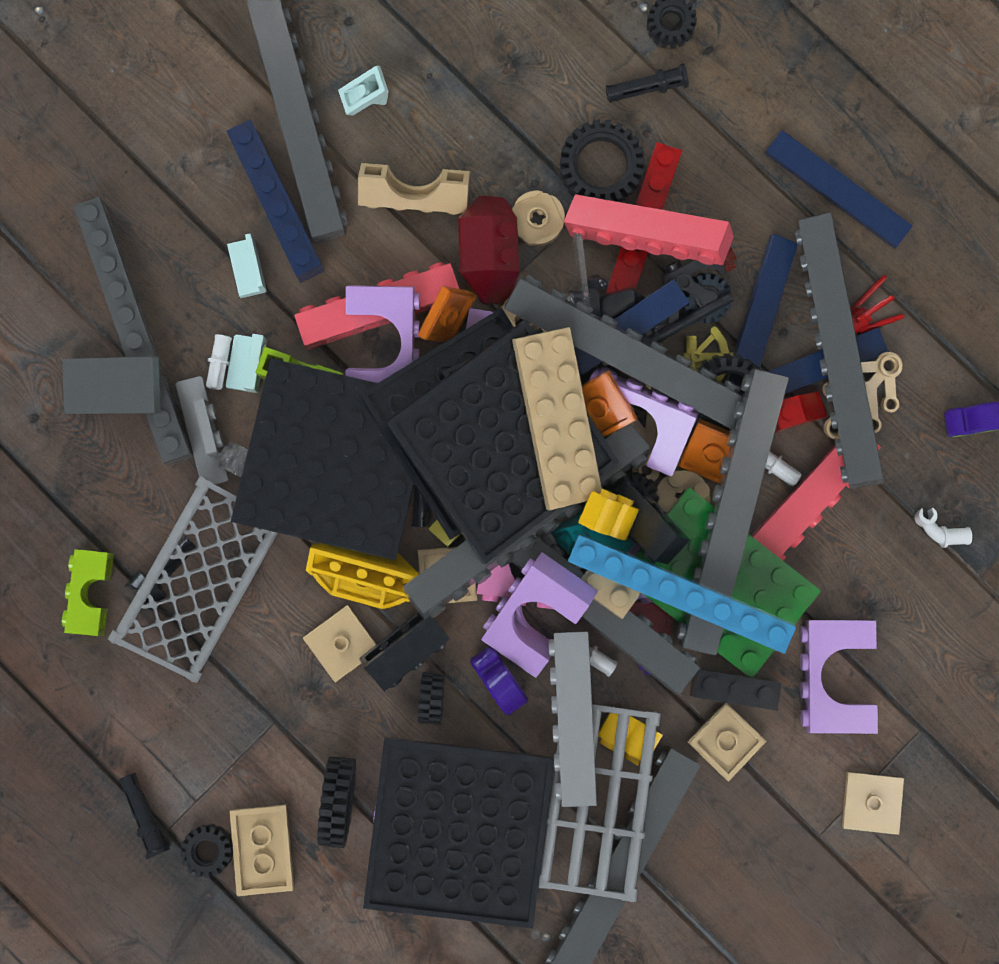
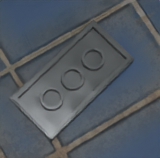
[62,357,160,414]

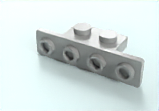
[176,376,229,485]

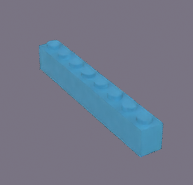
[568,533,796,654]

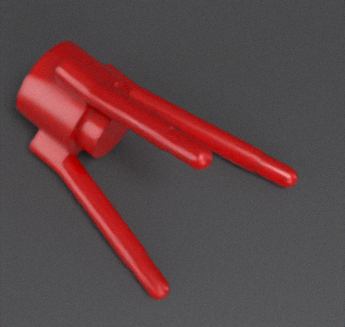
[850,275,905,335]

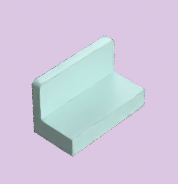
[227,233,267,298]
[226,334,267,393]

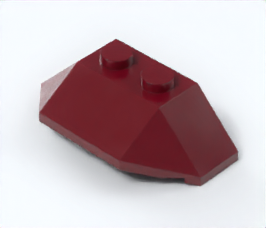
[458,195,519,305]

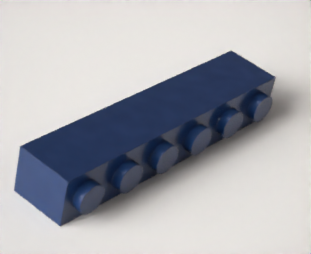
[226,119,325,283]

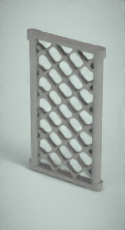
[108,476,278,683]

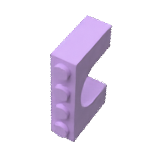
[346,285,420,383]
[590,367,699,477]
[481,552,598,678]
[799,620,878,734]

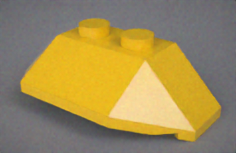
[306,543,419,609]

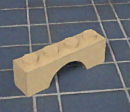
[358,163,470,215]

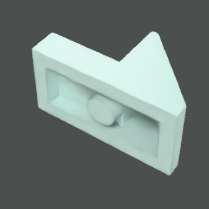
[338,66,388,115]

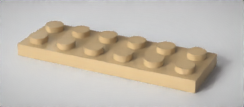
[512,327,602,510]

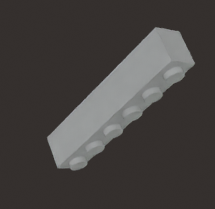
[549,632,597,807]

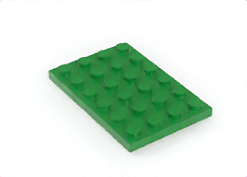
[634,487,821,678]

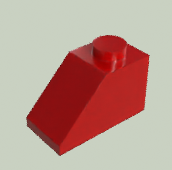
[774,391,827,434]

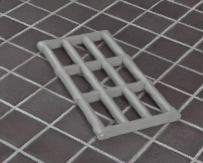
[538,704,661,902]

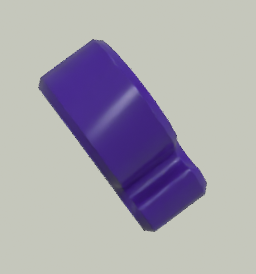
[944,402,999,437]
[470,646,528,715]

